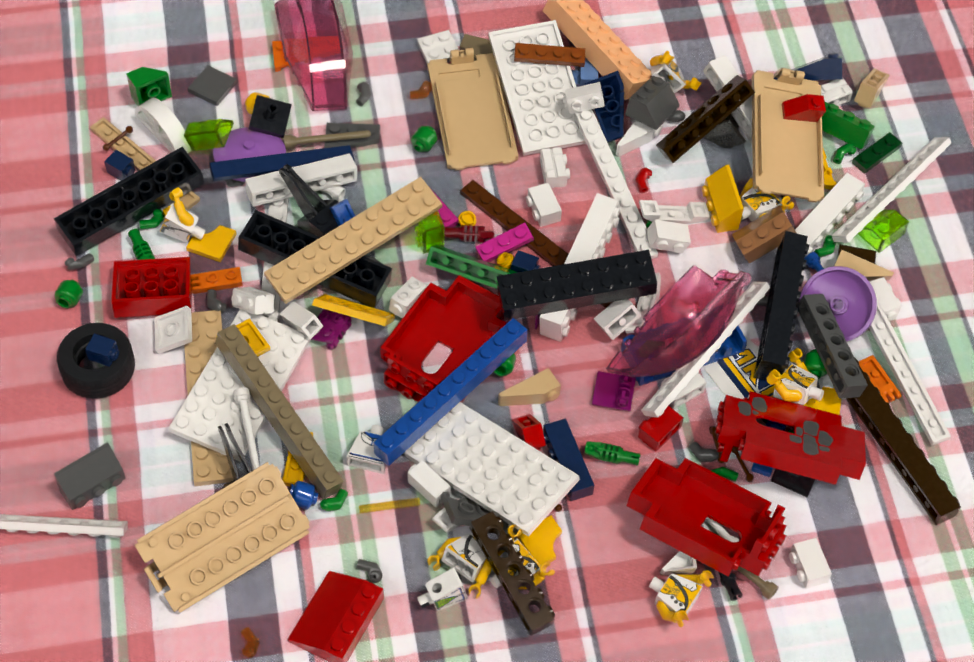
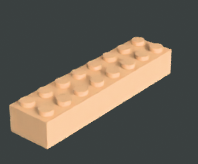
[543,0,652,100]

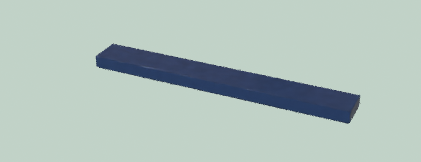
[209,145,355,181]

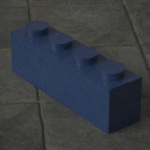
[543,418,595,501]

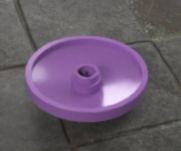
[213,127,286,182]
[799,266,877,342]

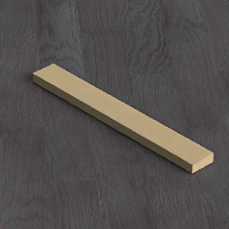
[90,117,200,211]

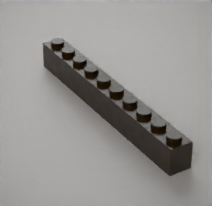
[846,357,961,525]

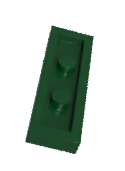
[852,132,903,174]

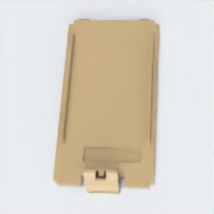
[427,48,518,171]
[752,68,824,203]
[134,462,310,613]

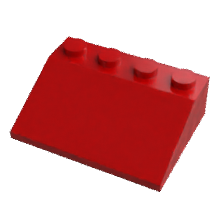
[111,257,192,318]
[287,571,384,662]

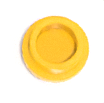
[458,211,476,226]
[497,252,514,269]

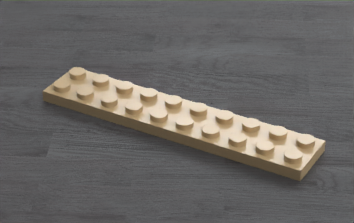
[264,177,443,304]
[184,310,233,486]

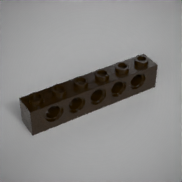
[656,75,755,163]
[469,511,555,636]

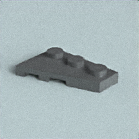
[324,122,380,148]
[440,492,509,530]

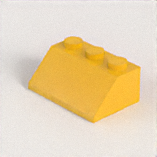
[702,165,744,233]

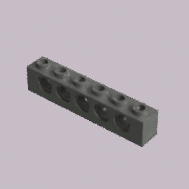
[796,294,868,398]

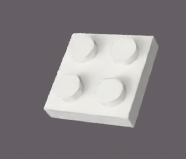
[417,30,459,63]
[154,306,192,354]

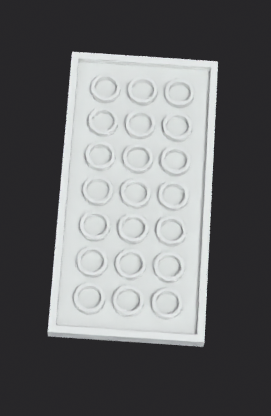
[488,20,586,156]
[169,309,311,462]
[404,402,580,537]

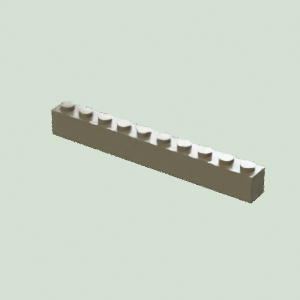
[215,324,344,500]

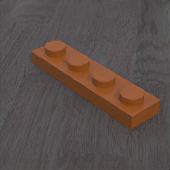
[514,43,585,67]

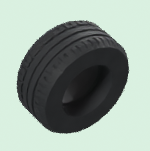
[57,323,135,399]

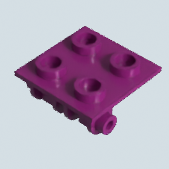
[311,309,352,350]
[592,370,636,411]

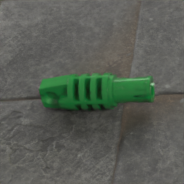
[128,229,155,260]
[584,441,640,466]

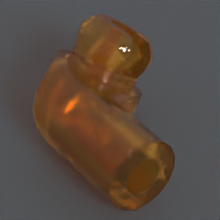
[410,81,432,100]
[241,627,260,658]

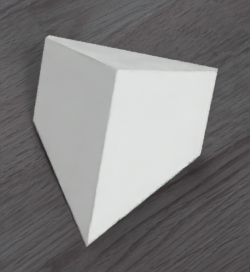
[660,551,697,576]

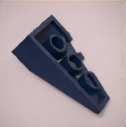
[774,53,843,81]
[585,71,624,143]

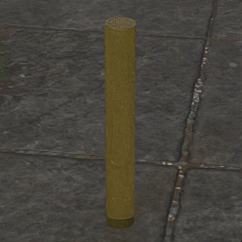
[359,497,420,513]

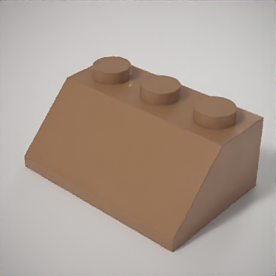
[732,205,796,264]

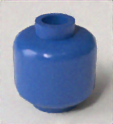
[289,481,318,510]

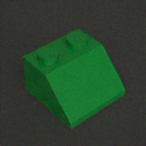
[126,67,172,106]

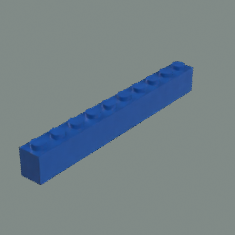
[373,318,528,466]

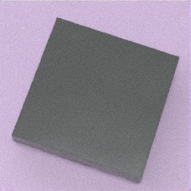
[188,65,237,106]

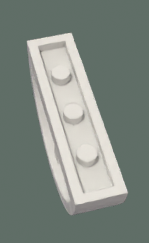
[135,98,192,153]

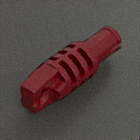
[443,225,494,243]

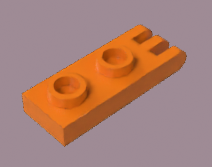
[191,267,243,294]
[858,355,901,403]

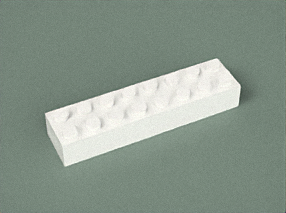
[539,193,620,342]

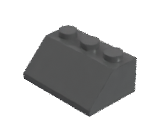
[625,75,680,130]
[54,442,126,510]

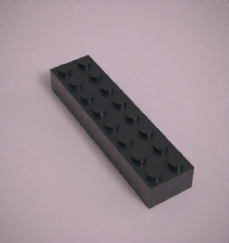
[54,146,204,256]
[238,210,392,308]
[753,231,809,381]
[497,249,657,321]

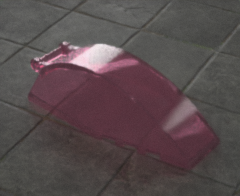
[274,0,353,111]
[606,265,751,377]

